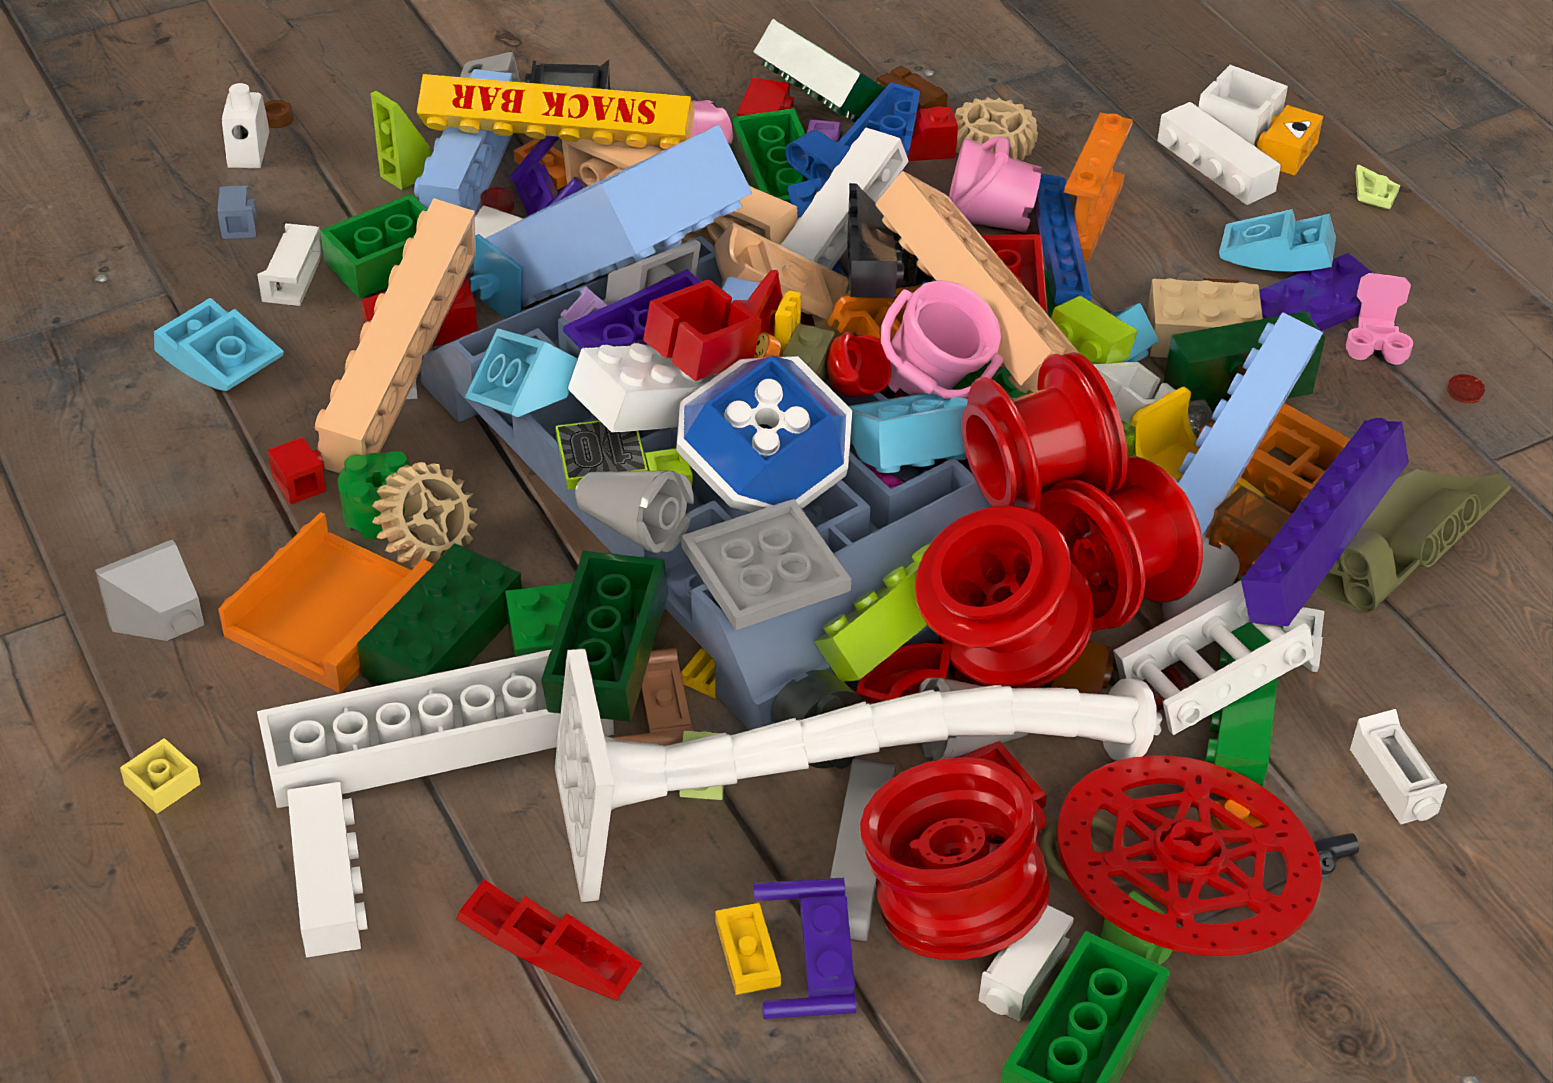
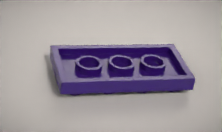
[1259,253,1374,331]

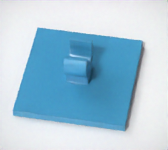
[470,234,523,319]

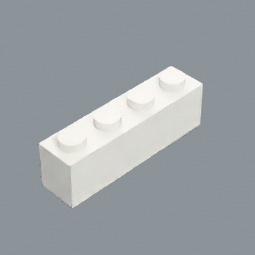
[1157,102,1281,205]
[287,782,368,958]

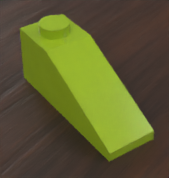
[371,91,432,190]

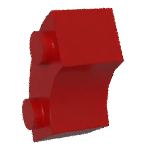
[856,643,952,705]

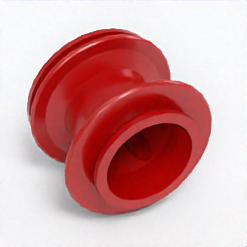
[961,352,1128,513]
[1039,456,1203,631]
[914,505,1094,688]

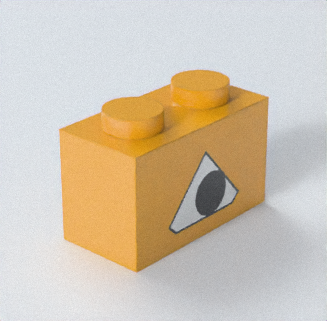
[1257,105,1323,176]

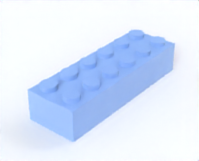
[414,69,513,217]

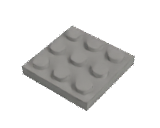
[681,499,851,630]

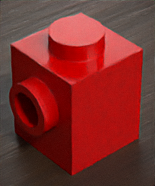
[268,437,326,505]

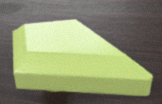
[1355,165,1400,209]

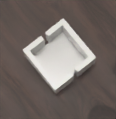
[1198,65,1288,146]
[1093,362,1176,444]

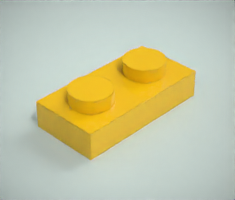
[715,903,781,995]

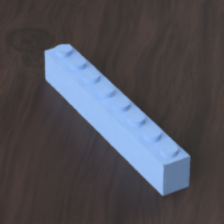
[1176,312,1323,537]

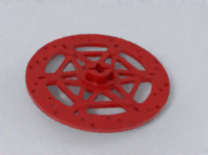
[1056,755,1322,956]

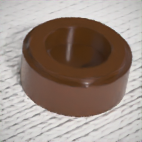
[264,100,293,128]

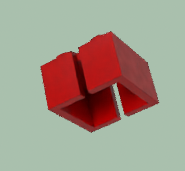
[643,279,762,382]

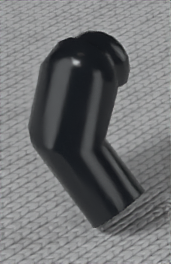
[1314,833,1359,878]

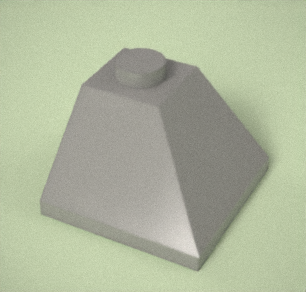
[95,539,204,641]

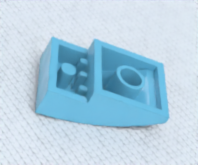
[1219,209,1336,272]
[154,298,284,391]

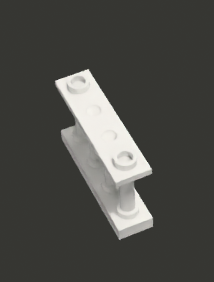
[1113,581,1314,735]

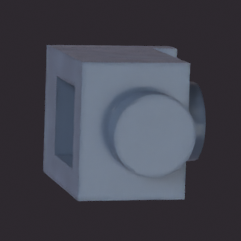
[217,186,257,239]

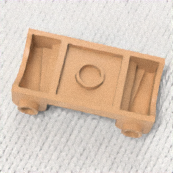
[714,222,854,338]

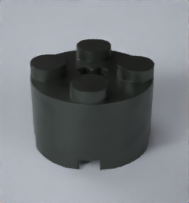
[772,670,867,769]

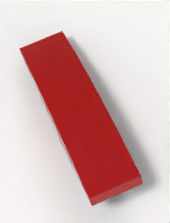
[456,879,642,1001]

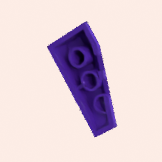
[563,269,700,349]

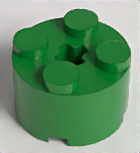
[338,451,412,540]

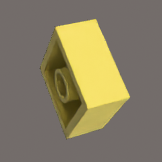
[120,738,201,814]

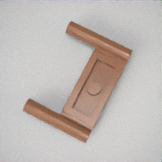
[612,648,694,746]

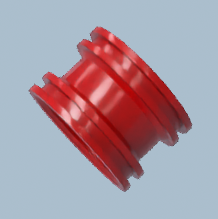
[860,758,1050,960]

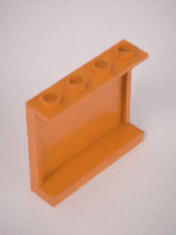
[218,512,434,694]

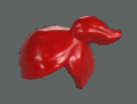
[826,332,891,397]

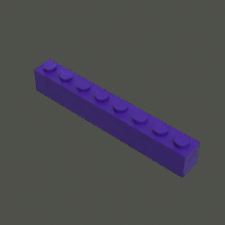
[1241,418,1409,626]

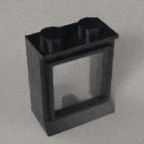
[525,60,610,90]

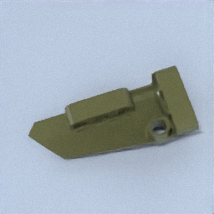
[1299,469,1511,613]

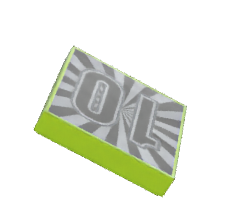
[556,421,648,490]

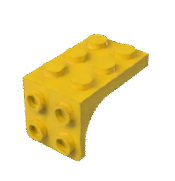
[1127,387,1265,538]

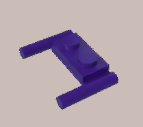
[510,136,584,216]
[753,877,856,1019]

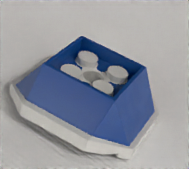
[676,356,852,512]

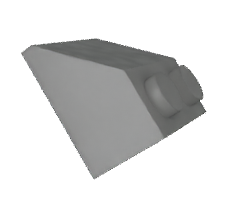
[605,239,701,305]

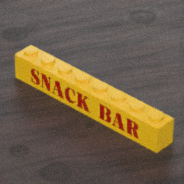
[417,74,695,149]

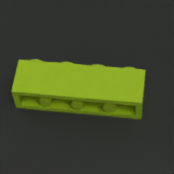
[814,543,931,682]

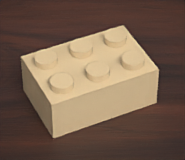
[1147,278,1263,358]

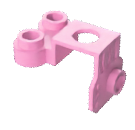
[1346,273,1413,365]

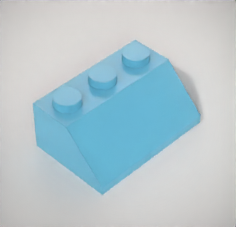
[465,328,578,417]
[848,393,968,473]

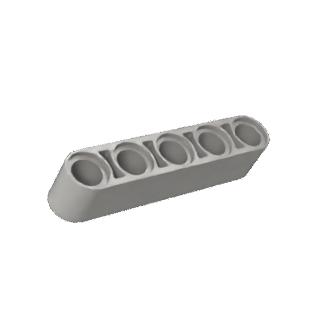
[830,759,896,942]

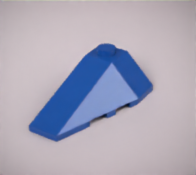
[838,82,920,156]

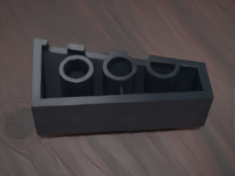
[847,183,904,298]

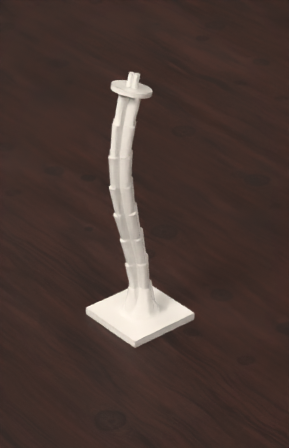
[555,649,1163,902]

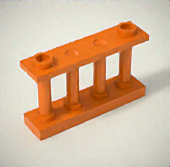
[1064,112,1133,261]

